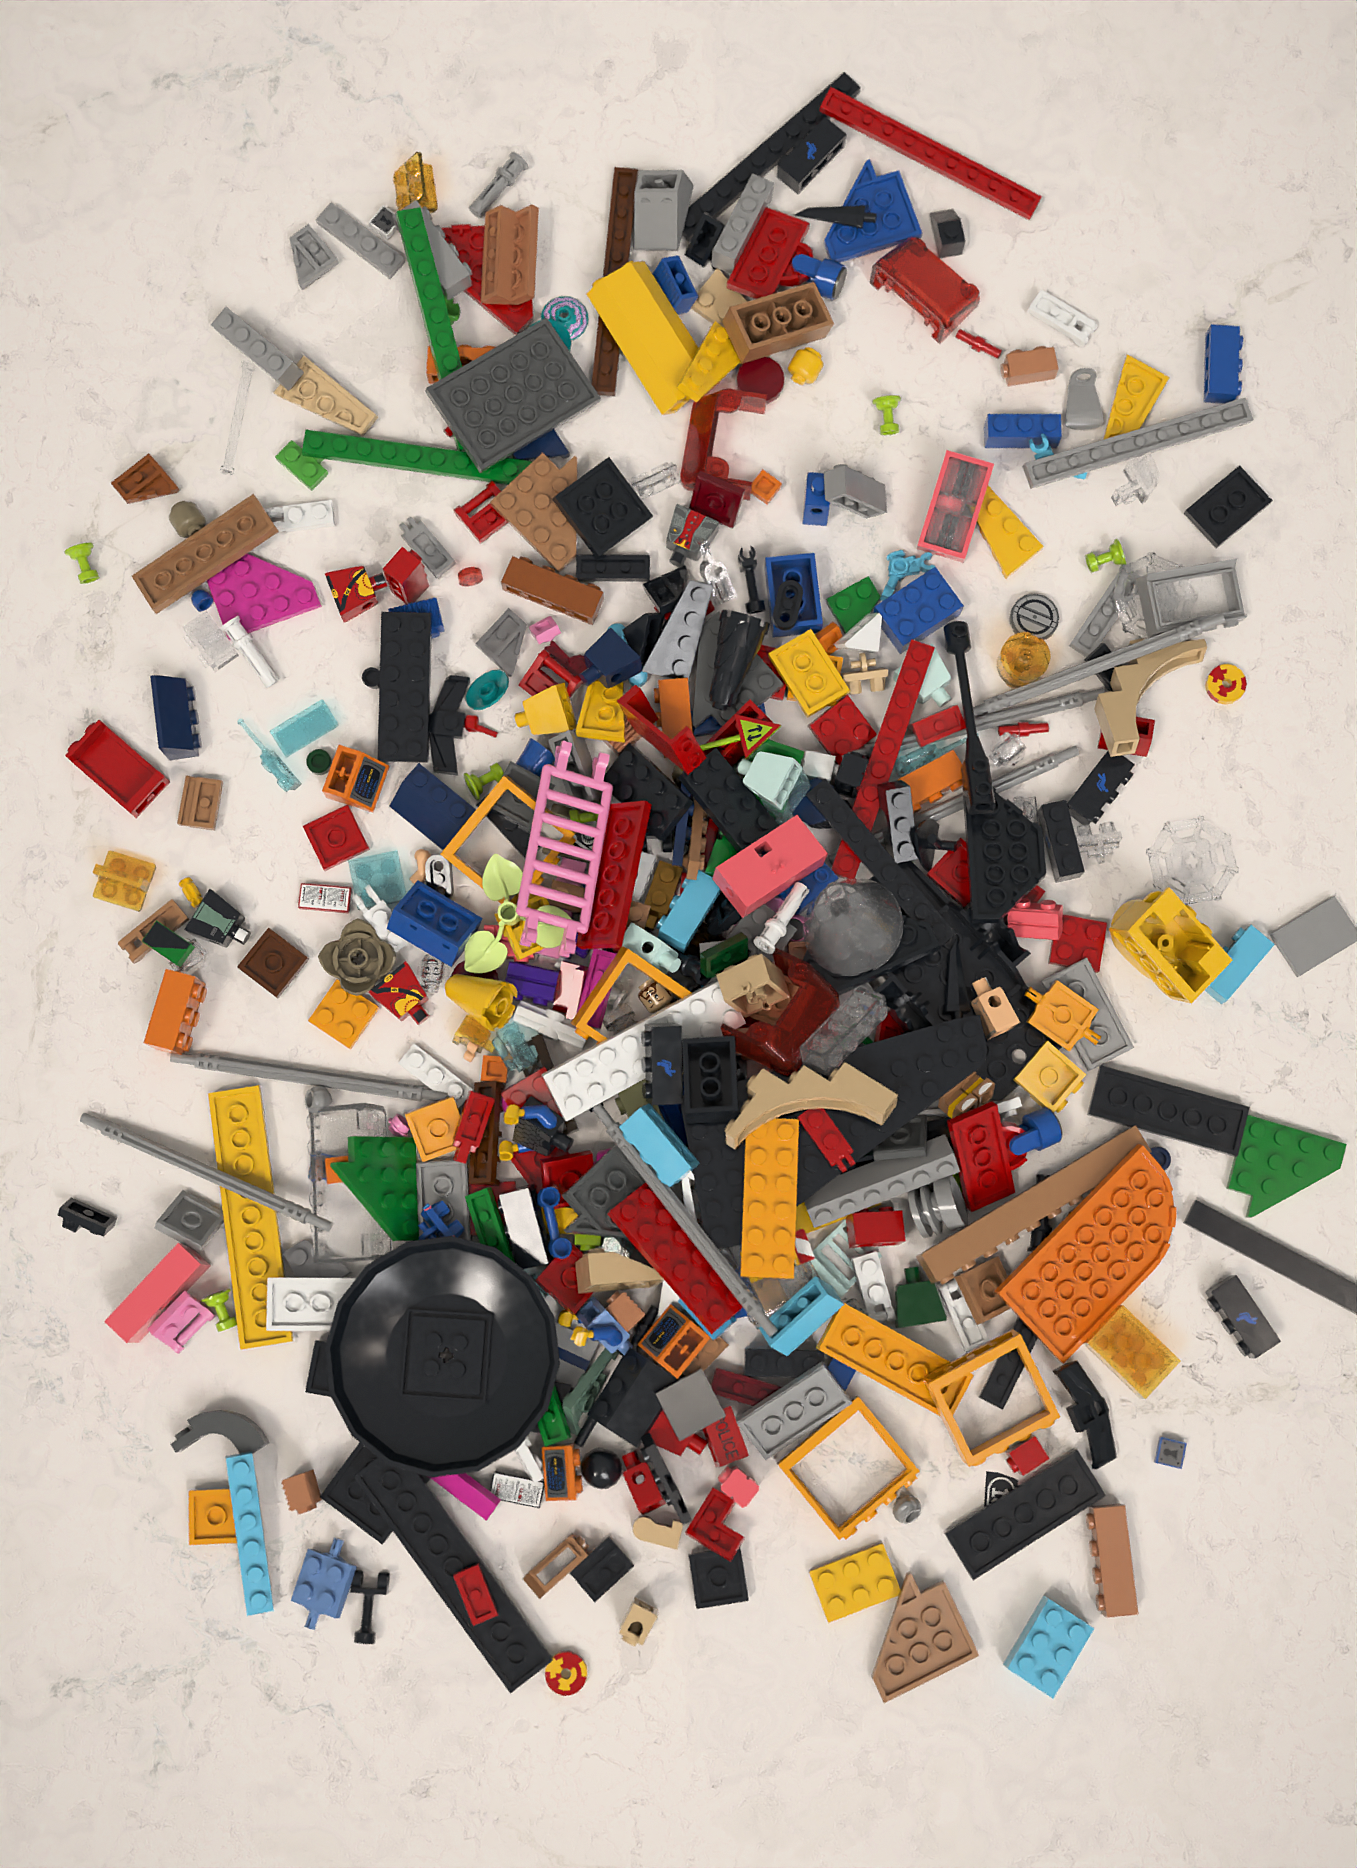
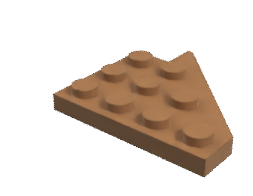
[490,453,577,573]
[871,1571,979,1703]

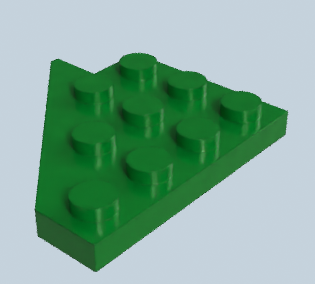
[1226,1115,1347,1218]
[330,1136,419,1241]

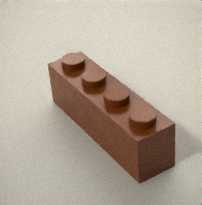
[501,556,604,625]

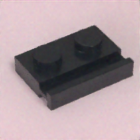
[569,1536,634,1603]

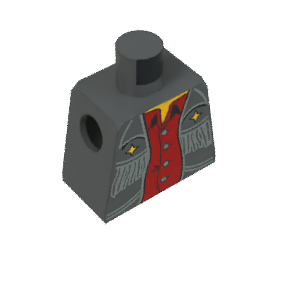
[666,504,719,567]

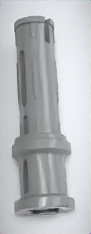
[468,152,528,218]

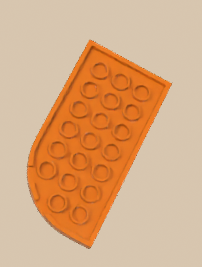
[995,1144,1176,1364]

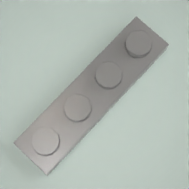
[316,202,405,279]
[1069,566,1141,657]

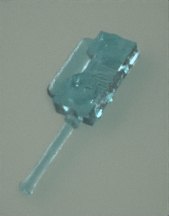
[237,719,302,792]
[895,733,979,779]
[492,1022,537,1072]

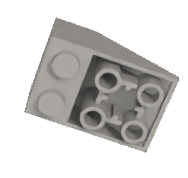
[634,170,694,251]

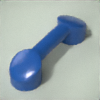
[537,1187,572,1259]

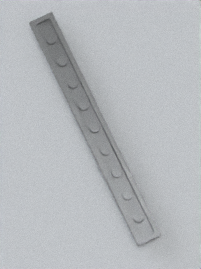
[1022,398,1253,489]

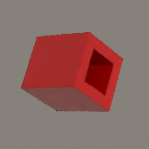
[1005,1435,1049,1476]

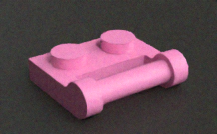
[148,1291,216,1354]

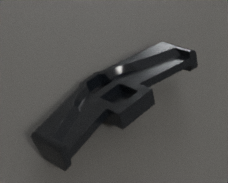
[429,675,470,775]
[1053,1360,1117,1469]

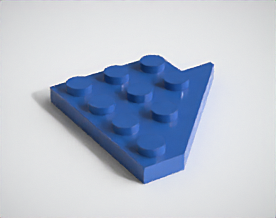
[824,159,922,263]

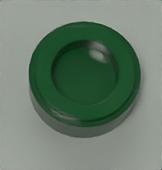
[306,749,332,775]

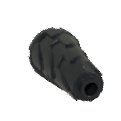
[709,610,770,711]

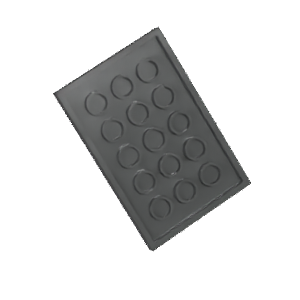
[425,318,601,473]

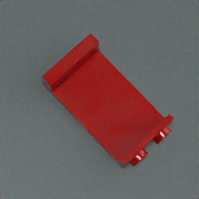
[617,684,706,775]

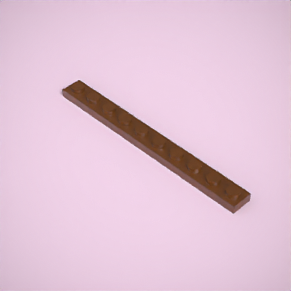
[592,167,638,397]

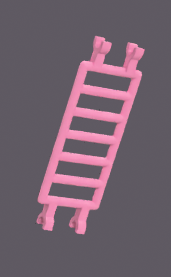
[516,741,613,958]

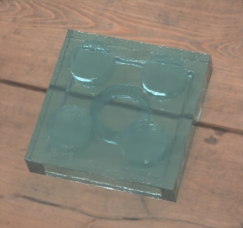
[348,850,407,911]

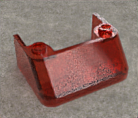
[680,389,767,500]
[720,948,840,1075]

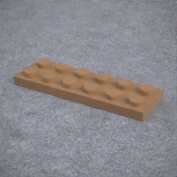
[132,494,279,614]

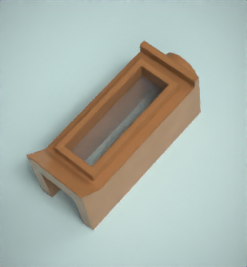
[523,1533,589,1600]

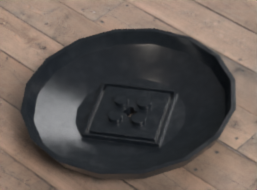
[325,1236,560,1478]

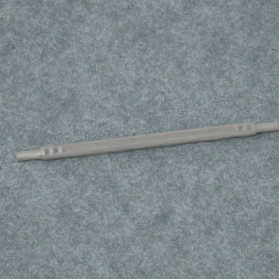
[961,613,1226,720]
[842,688,1105,759]
[828,746,1079,865]
[170,1053,448,1101]
[593,1104,778,1337]
[80,1113,333,1232]

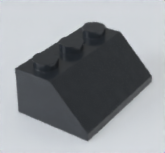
[587,1348,679,1448]

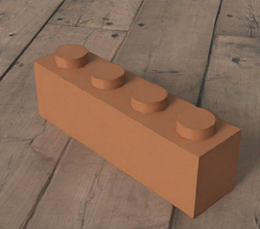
[1086,1504,1138,1618]

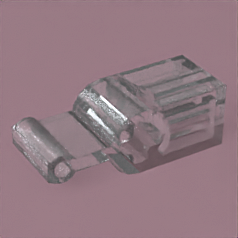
[696,538,737,606]

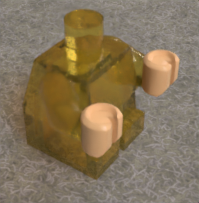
[452,1014,497,1062]

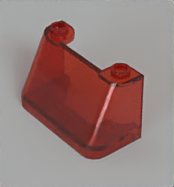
[869,237,980,344]

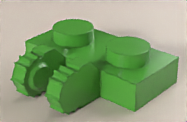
[275,440,328,491]

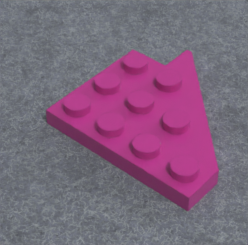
[207,554,322,640]

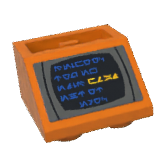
[322,745,390,813]
[637,1304,711,1379]
[542,1443,583,1501]

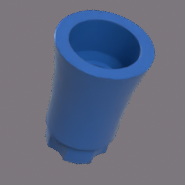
[516,738,555,777]

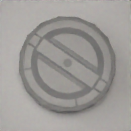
[1009,594,1059,643]

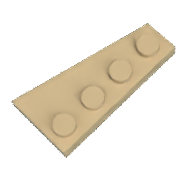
[691,268,770,358]
[273,356,378,436]

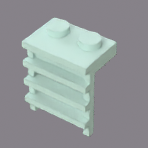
[803,1219,882,1299]

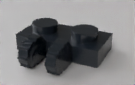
[705,891,741,936]

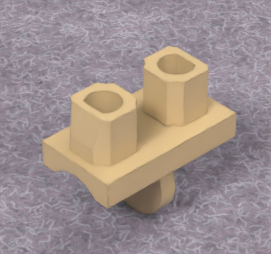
[841,653,888,695]

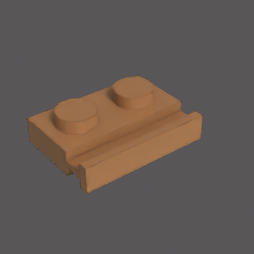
[177,775,223,831]

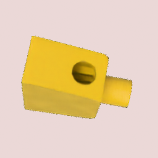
[515,682,577,735]

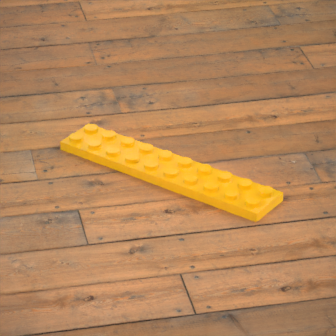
[208,1085,294,1350]

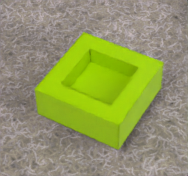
[575,1234,602,1251]

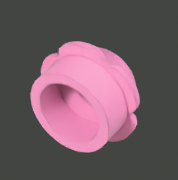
[388,1114,410,1137]

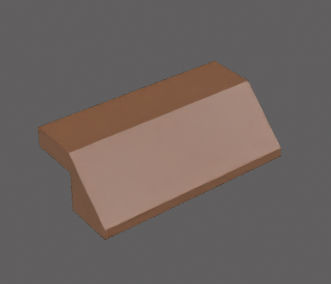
[481,204,539,305]

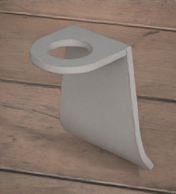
[1065,368,1104,430]

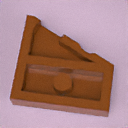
[111,453,180,504]

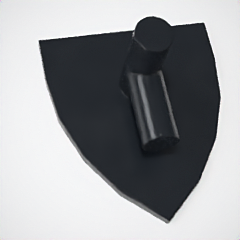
[914,819,958,872]

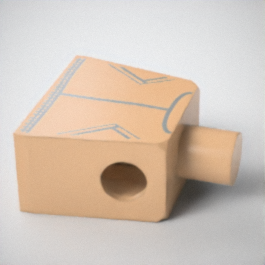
[971,977,1020,1040]

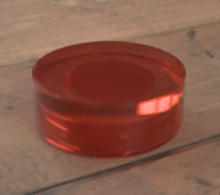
[457,567,483,587]

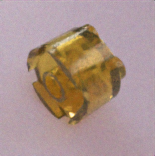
[997,632,1051,688]

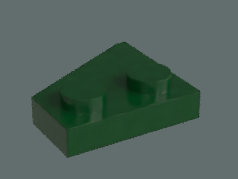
[700,932,748,978]

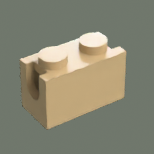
[619,1597,658,1647]

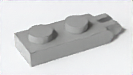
[399,516,456,579]

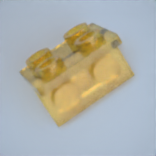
[393,152,438,213]
[93,851,156,912]

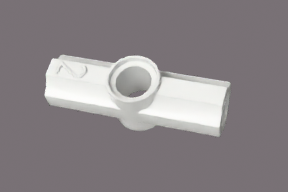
[513,1001,589,1050]

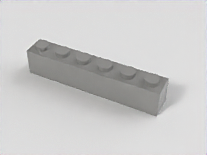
[804,1134,960,1228]

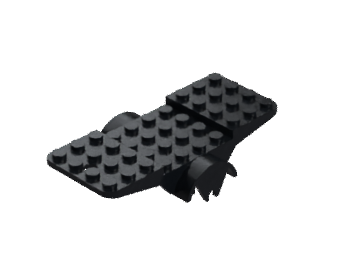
[832,861,1062,1101]

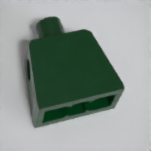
[895,1266,947,1328]

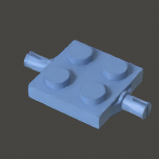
[291,1537,357,1630]

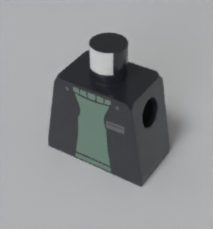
[184,889,251,948]

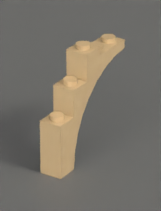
[1094,639,1207,757]
[725,1062,898,1149]

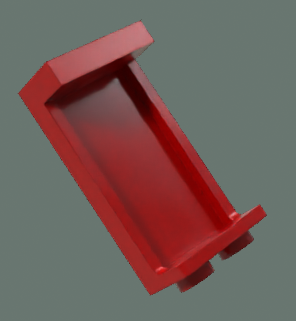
[65,720,170,819]

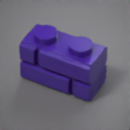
[505,961,559,1006]

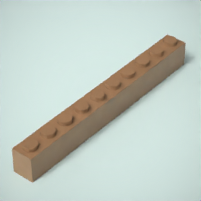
[916,1125,1152,1285]

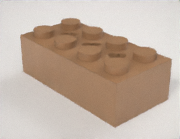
[722,282,834,364]

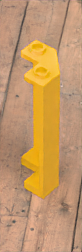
[586,261,720,415]

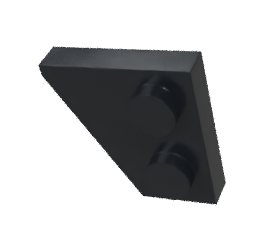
[643,565,689,615]

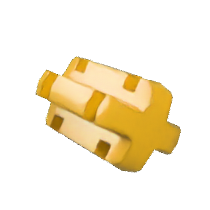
[179,877,203,908]

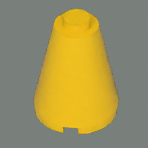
[445,974,517,1031]

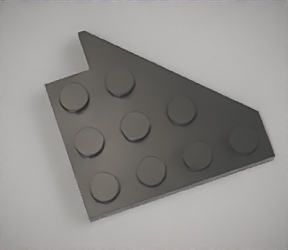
[692,612,784,729]
[562,1145,645,1238]

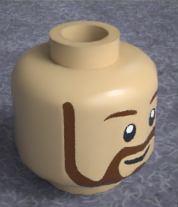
[638,978,675,1013]

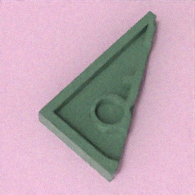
[562,1348,619,1436]

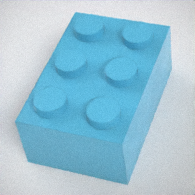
[1003,1595,1094,1699]

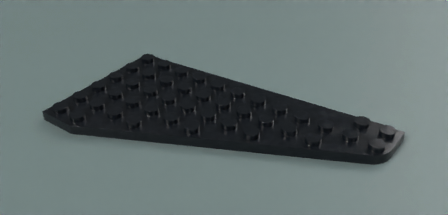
[681,1015,987,1249]

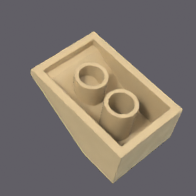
[575,1248,665,1294]

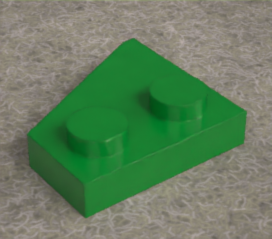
[826,576,881,634]

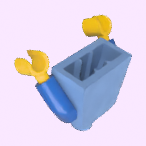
[557,1296,633,1356]

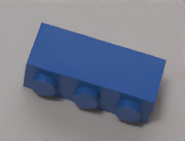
[1203,324,1243,404]
[984,414,1062,448]

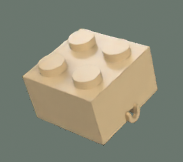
[716,954,790,1018]

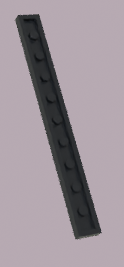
[682,72,861,242]

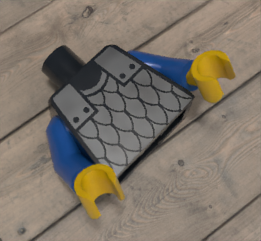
[499,1096,574,1161]

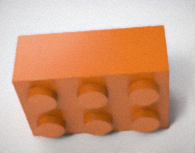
[144,969,207,1055]

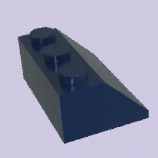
[150,675,202,761]
[389,763,476,850]

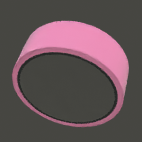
[788,915,810,942]

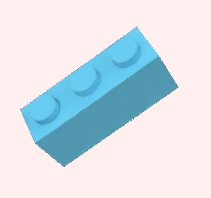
[656,870,721,953]
[1205,925,1275,1004]
[619,1104,700,1188]
[759,1276,844,1356]

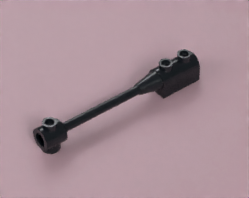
[943,621,996,815]

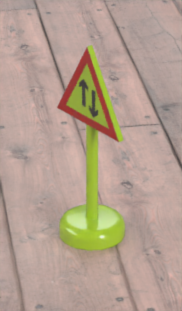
[673,714,782,772]

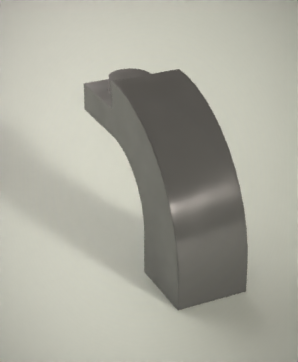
[170,1410,270,1454]

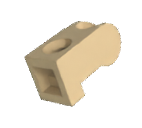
[633,1515,683,1550]

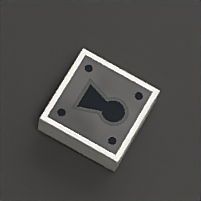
[369,205,397,239]

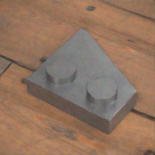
[475,608,527,677]

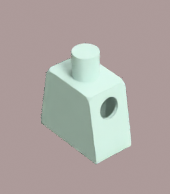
[893,644,952,708]
[738,751,803,810]
[622,922,681,974]

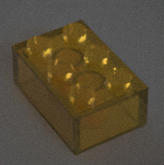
[1083,1305,1181,1399]

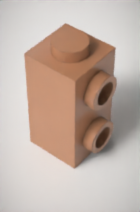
[1001,346,1059,387]

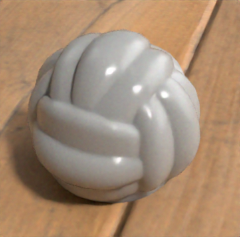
[305,1086,332,1114]
[893,1495,921,1524]

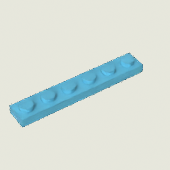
[225,1451,274,1616]

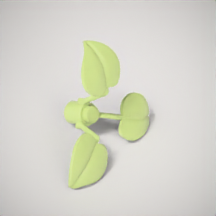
[464,854,572,973]

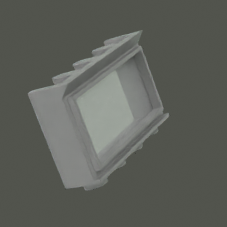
[1136,559,1247,637]

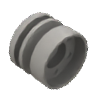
[908,1175,968,1238]

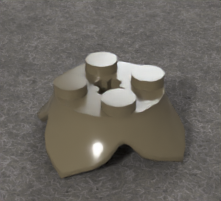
[318,918,396,996]

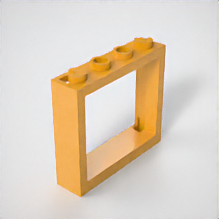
[441,775,577,904]
[571,946,691,1045]
[922,1329,1060,1467]
[777,1396,919,1540]

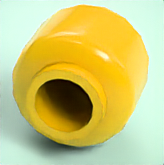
[788,347,824,386]

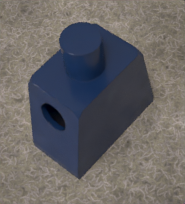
[579,628,642,688]

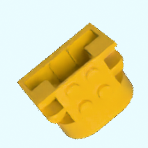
[1109,887,1233,1004]

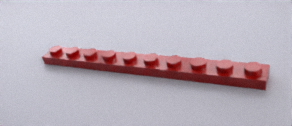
[819,87,1042,220]
[831,639,935,882]

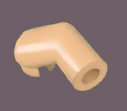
[409,849,432,884]

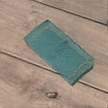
[269,699,339,758]

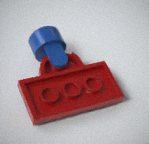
[727,207,847,300]
[947,1101,1062,1212]

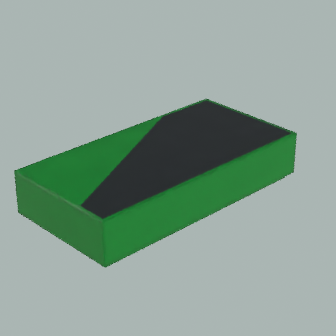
[142,921,195,968]

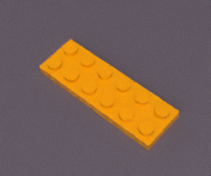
[740,1119,799,1279]
[816,1303,974,1416]

